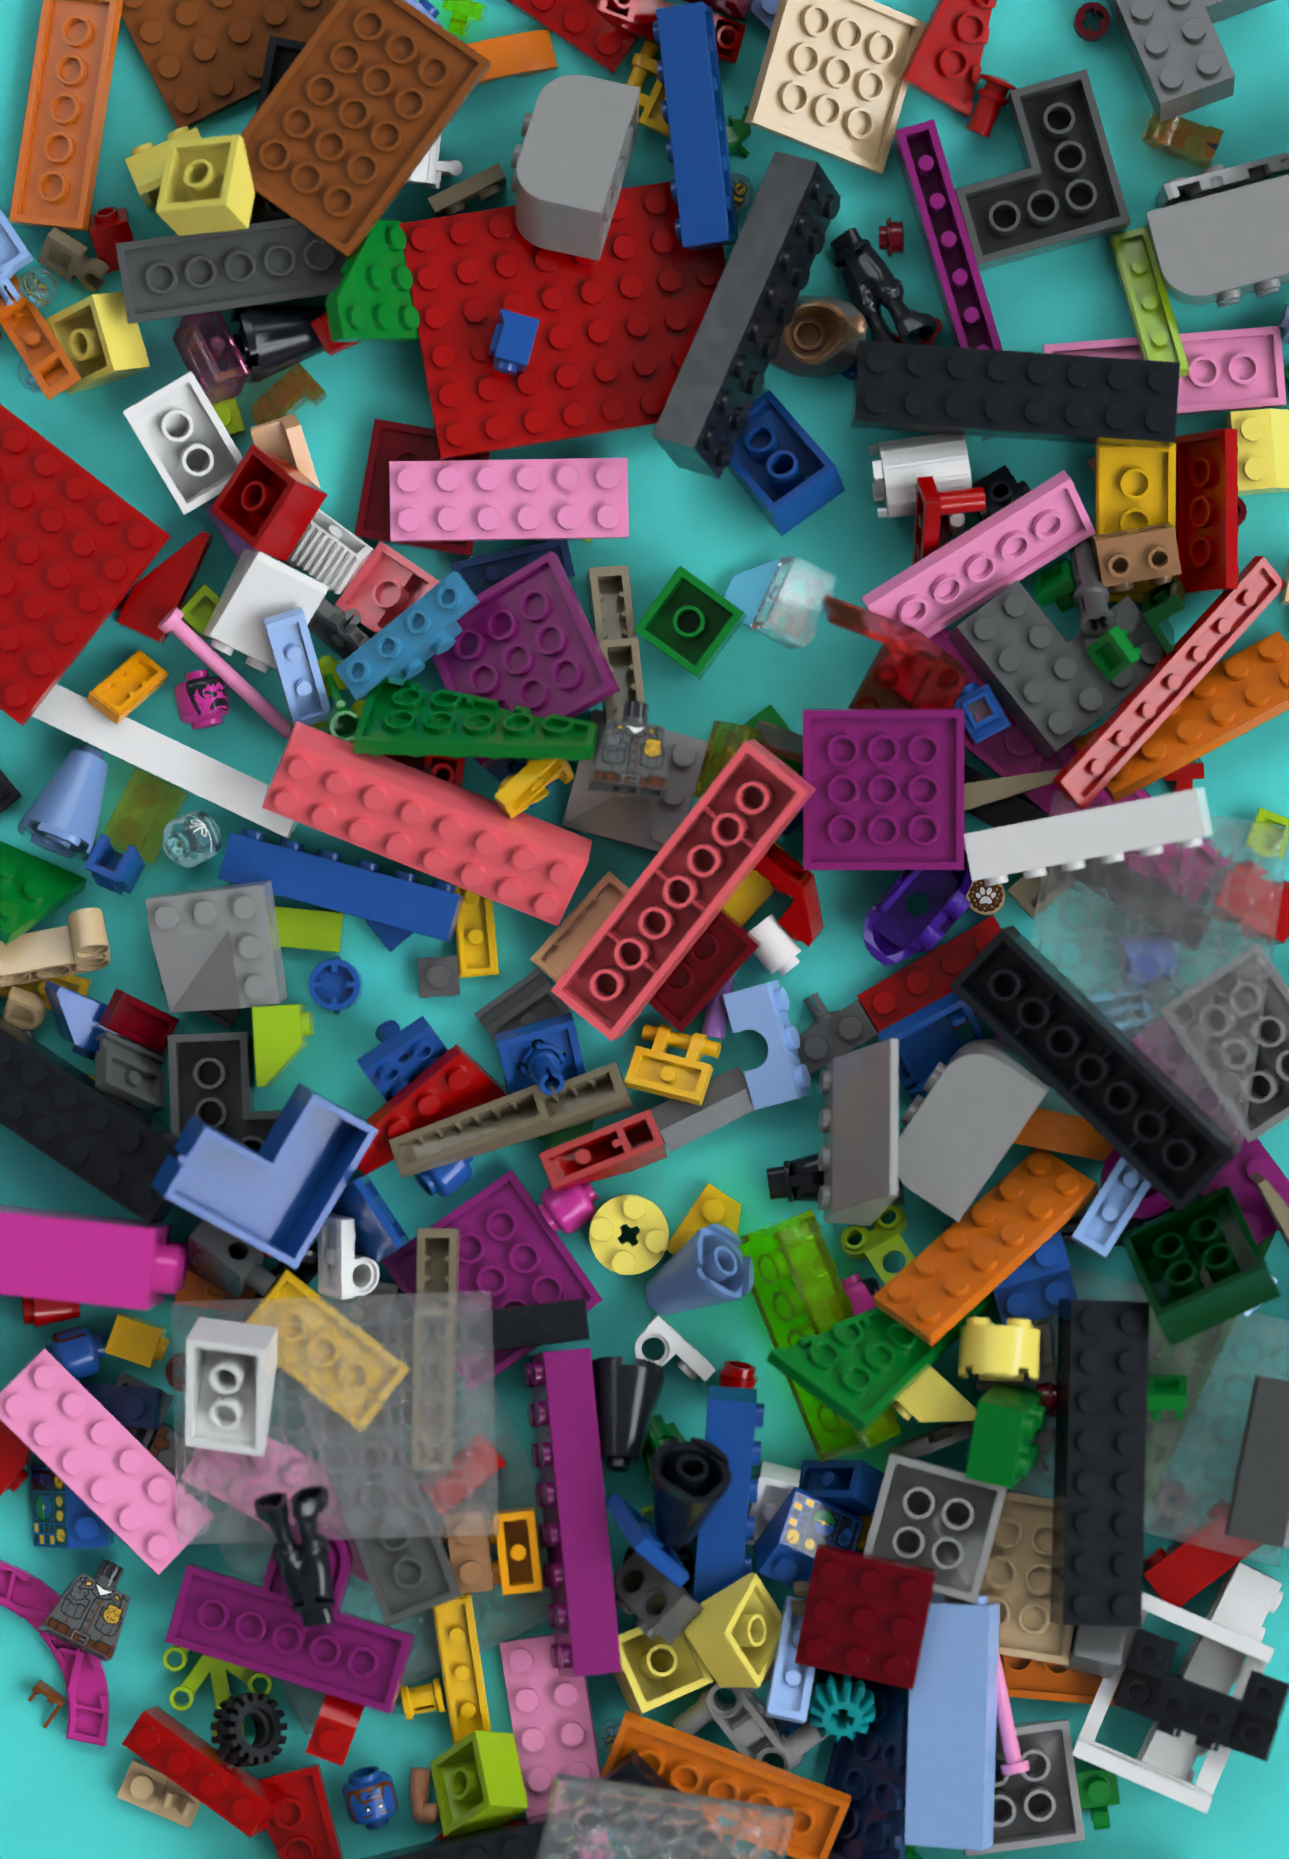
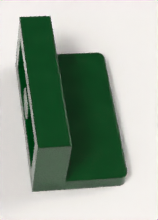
[1143,575,1186,654]

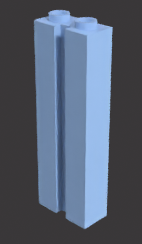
[904,1592,1000,1851]

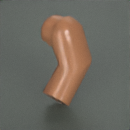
[409,1767,440,1826]

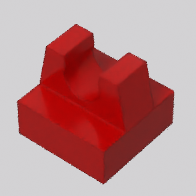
[1162,758,1204,793]

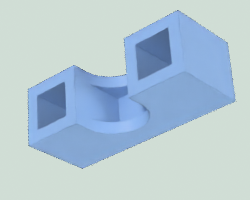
[723,980,811,1110]

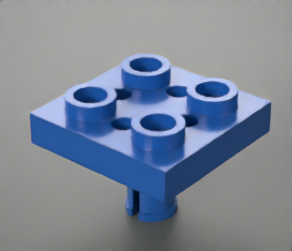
[494,1013,586,1095]
[356,1016,448,1102]

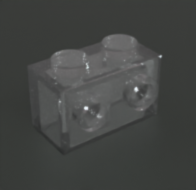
[750,556,836,649]

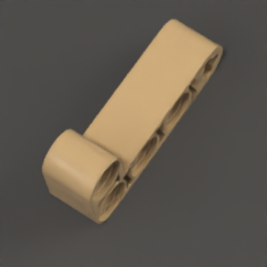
[0,908,110,988]

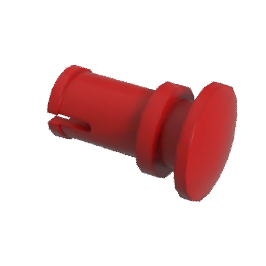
[966,74,1017,138]

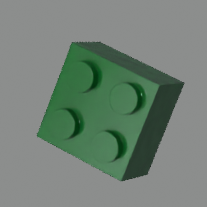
[633,566,747,680]
[965,1382,1047,1489]

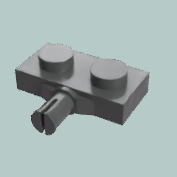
[307,598,372,660]
[797,992,878,1074]

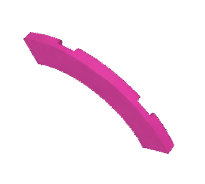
[0,1560,110,1747]

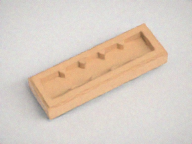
[530,871,629,983]

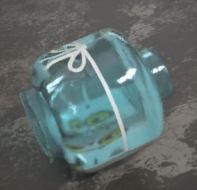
[162,811,221,868]

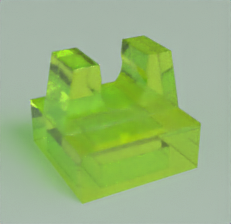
[442,0,488,37]

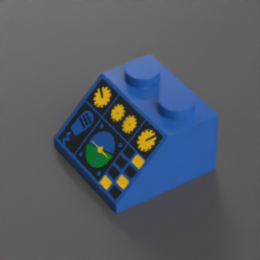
[31,1465,114,1548]
[753,1486,863,1589]

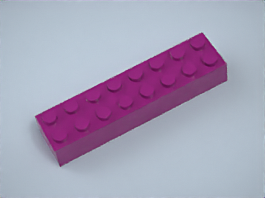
[524,1348,622,1677]

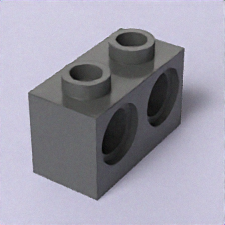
[613,1550,703,1644]

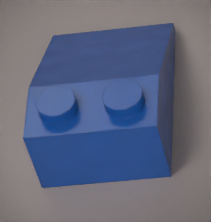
[727,390,845,536]
[330,1175,410,1263]

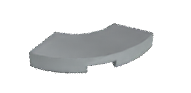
[887,1421,974,1458]

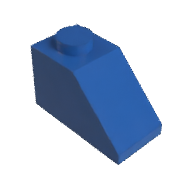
[44,980,120,1060]
[798,1460,884,1516]

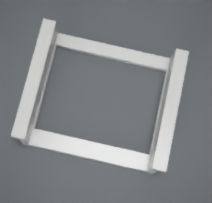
[1072,1591,1275,1814]

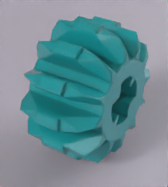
[808,1674,876,1743]

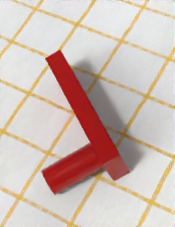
[912,476,986,565]

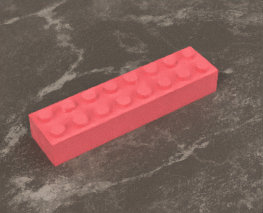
[261,721,592,926]
[550,739,816,1041]

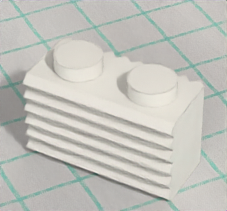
[286,509,373,595]

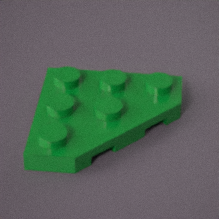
[325,220,420,342]

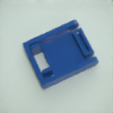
[878,991,986,1099]

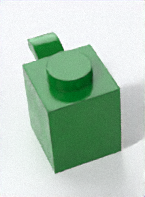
[1074,1756,1120,1830]

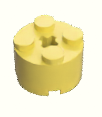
[589,1194,669,1275]
[958,1317,1040,1382]

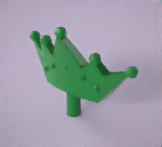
[726,106,751,158]

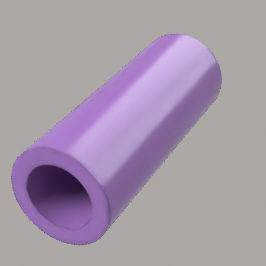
[701,976,735,1039]

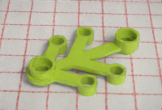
[163,1645,273,1744]

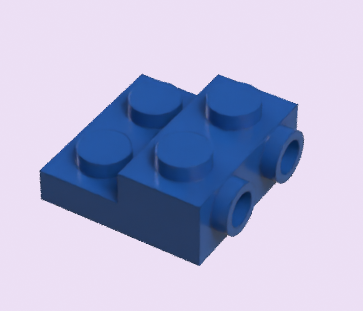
[992,1231,1078,1325]

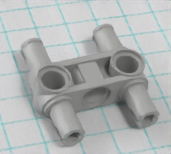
[672,1660,829,1772]

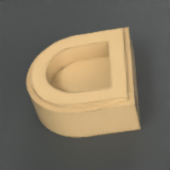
[2,986,46,1030]

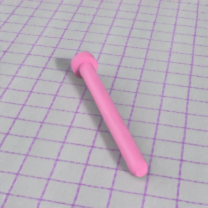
[157,607,291,739]
[987,1601,1030,1776]

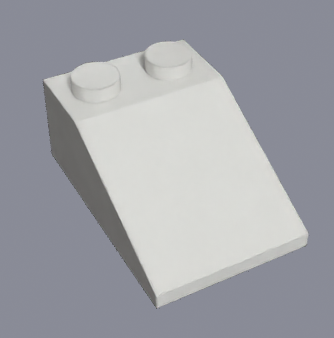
[122,371,243,515]
[185,1317,278,1457]

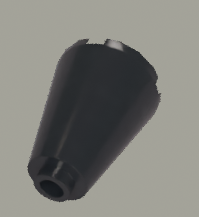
[231,305,327,384]
[592,1357,665,1473]
[651,1437,732,1546]

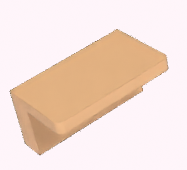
[250,413,320,488]

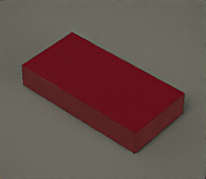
[98,988,179,1055]

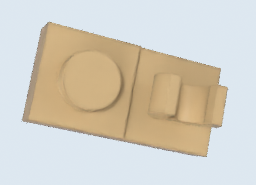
[117,1758,201,1829]

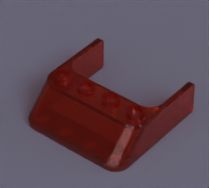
[755,595,967,764]

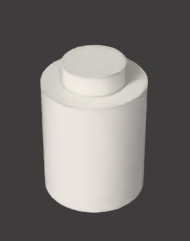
[749,914,802,976]

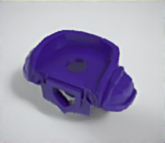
[863,850,972,966]

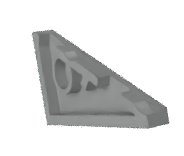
[1156,153,1289,208]

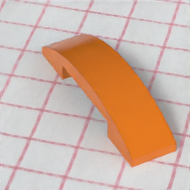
[467,29,558,86]
[0,273,82,401]
[1013,1108,1114,1161]

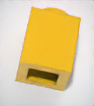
[105,1313,170,1368]

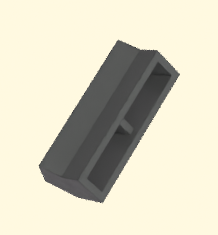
[650,1066,754,1152]

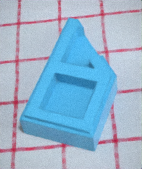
[724,559,783,629]

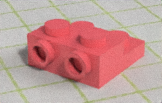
[335,541,440,634]

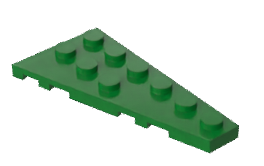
[353,677,599,761]
[0,841,87,945]
[766,1292,995,1433]

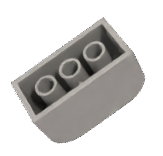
[511,75,640,261]
[1146,174,1289,308]
[898,1039,1050,1222]

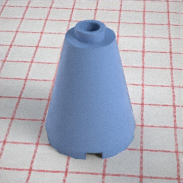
[17,746,108,861]
[645,1224,755,1315]

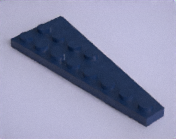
[824,1676,909,1859]

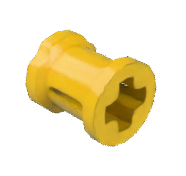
[400,1678,446,1721]

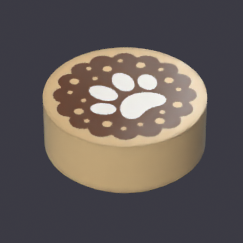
[965,879,1006,915]

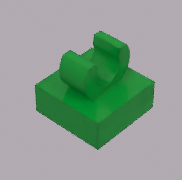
[1033,558,1077,613]
[1085,625,1141,682]
[1147,1375,1187,1421]

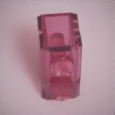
[172,311,251,404]

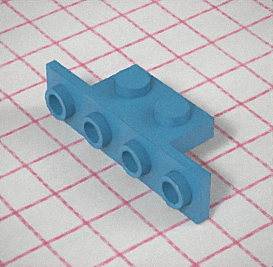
[336,571,479,700]

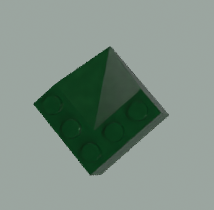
[1120,1185,1281,1346]

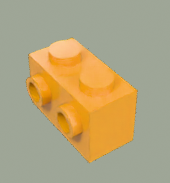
[488,1506,544,1595]

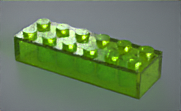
[738,1209,902,1462]

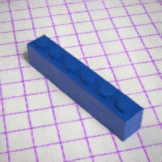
[653,2,738,251]
[218,828,464,943]
[692,1386,764,1604]

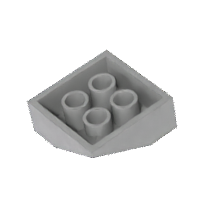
[561,709,708,853]
[145,880,288,1013]
[864,1452,1008,1603]
[963,1719,1085,1857]

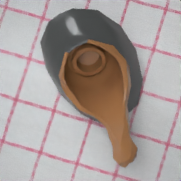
[770,296,867,378]

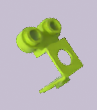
[840,1204,915,1285]

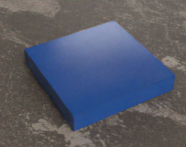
[605,1493,690,1588]

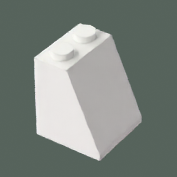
[203,549,329,674]

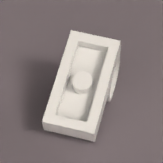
[318,1213,380,1300]
[634,1314,716,1382]
[746,1460,801,1545]

